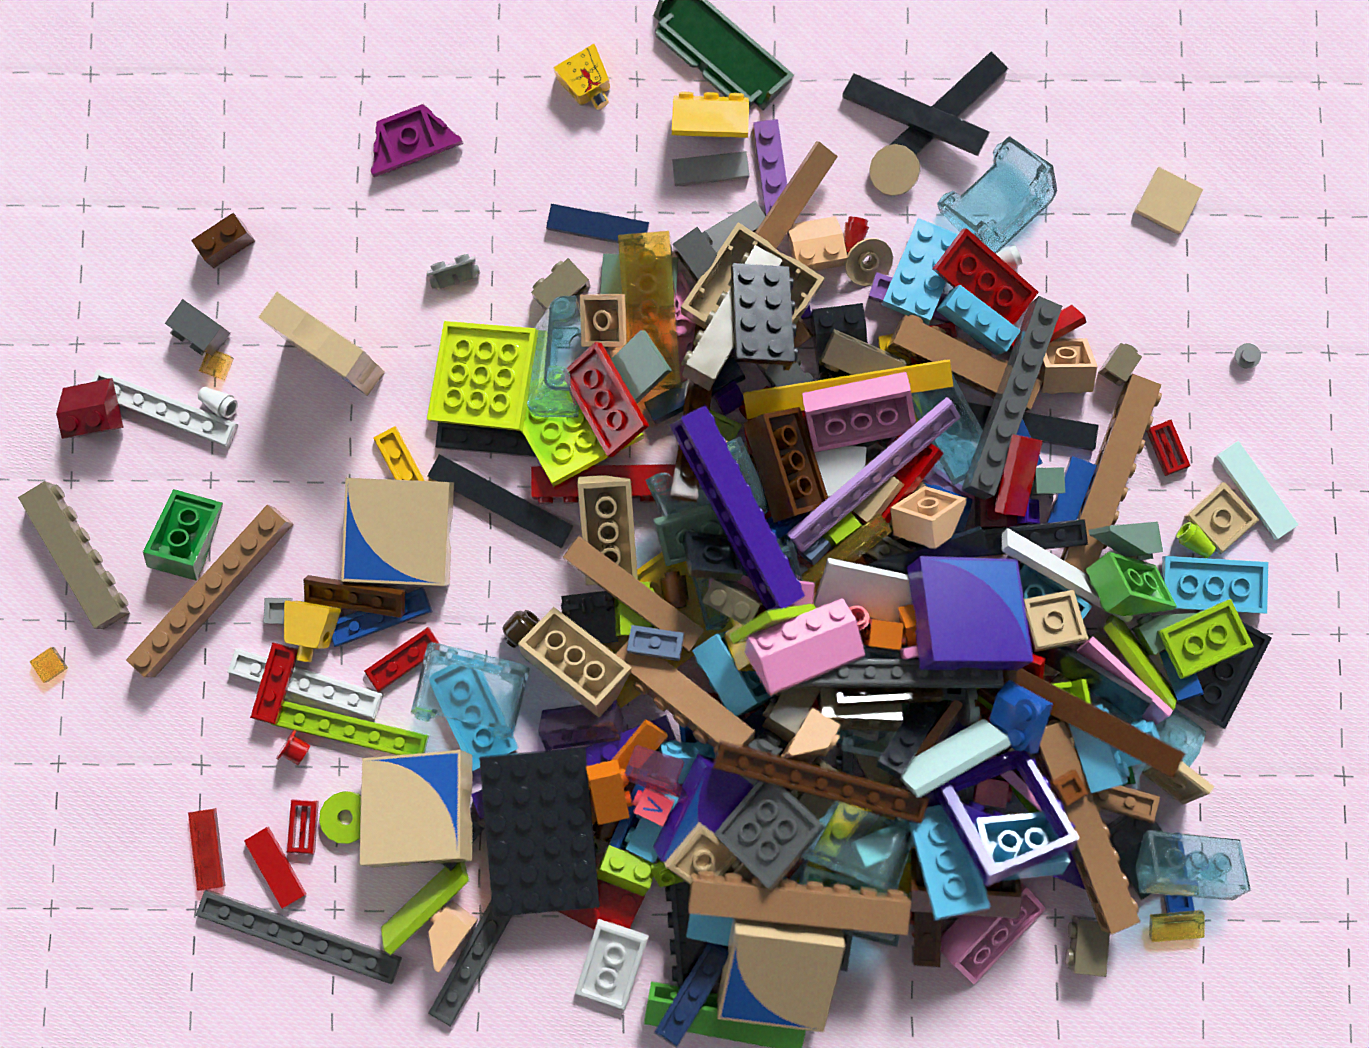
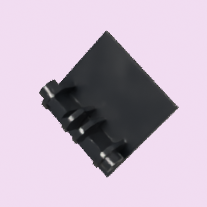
[561,591,618,644]

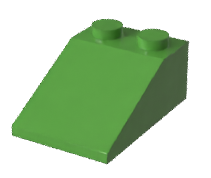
[1086,552,1177,616]

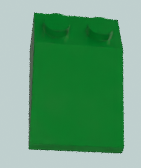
[143,489,223,581]

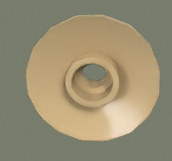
[845,238,893,286]

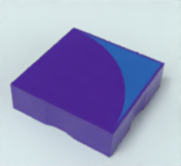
[907,556,1033,670]
[653,753,790,862]

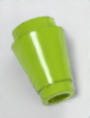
[1176,522,1216,558]

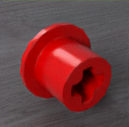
[276,730,311,765]

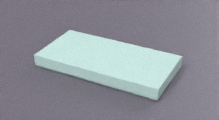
[900,718,1011,797]

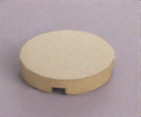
[869,144,920,196]

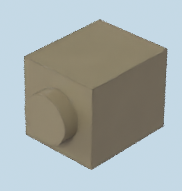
[1098,343,1142,386]

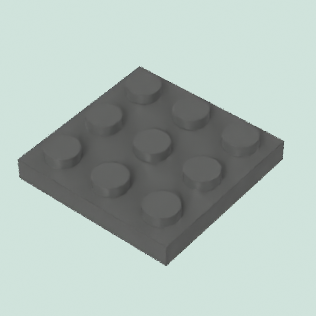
[714,781,826,890]

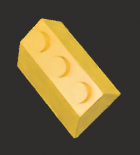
[672,92,749,138]

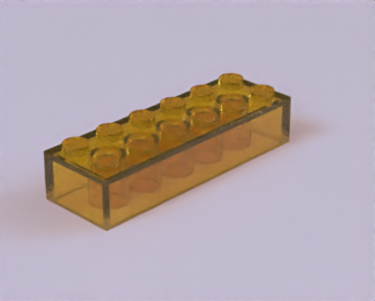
[618,231,682,390]

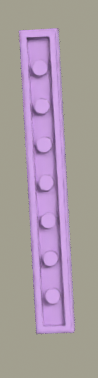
[787,397,960,552]

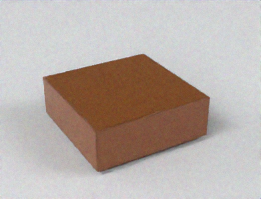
[1050,769,1089,807]

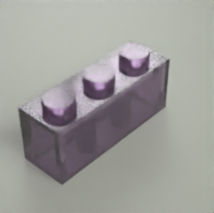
[538,699,624,750]

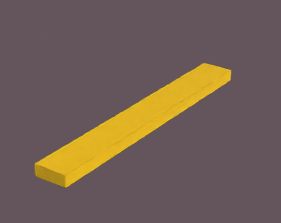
[743,360,953,419]

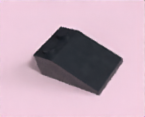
[810,303,868,376]
[1106,815,1185,900]

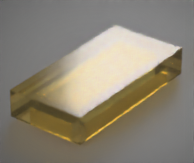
[1149,910,1205,942]

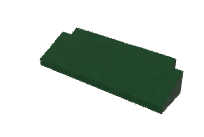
[653,0,794,111]

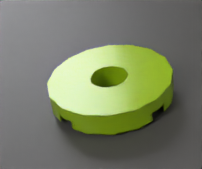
[319,791,361,844]

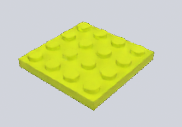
[427,321,540,431]
[522,372,644,487]

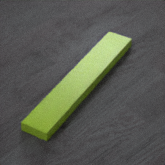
[271,700,429,755]

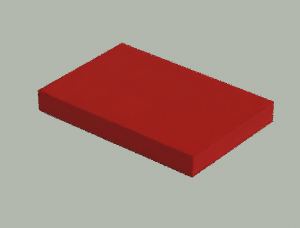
[995,434,1043,516]

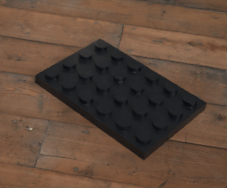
[479,747,600,917]

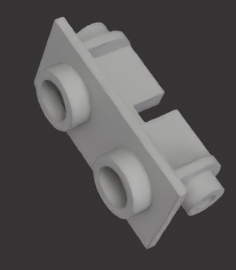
[426,254,481,290]

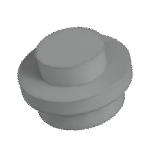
[1234,343,1261,369]

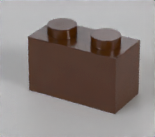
[191,212,255,268]

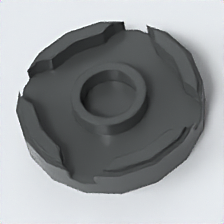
[956,688,980,727]

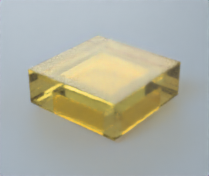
[199,351,234,381]
[29,647,68,683]

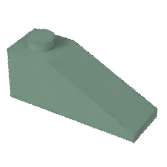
[1089,521,1163,561]
[1131,613,1196,655]

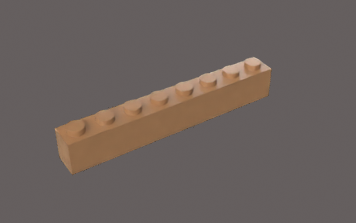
[1060,374,1162,574]
[126,505,294,677]
[1034,719,1140,935]
[688,871,911,935]

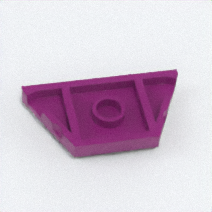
[371,104,464,178]

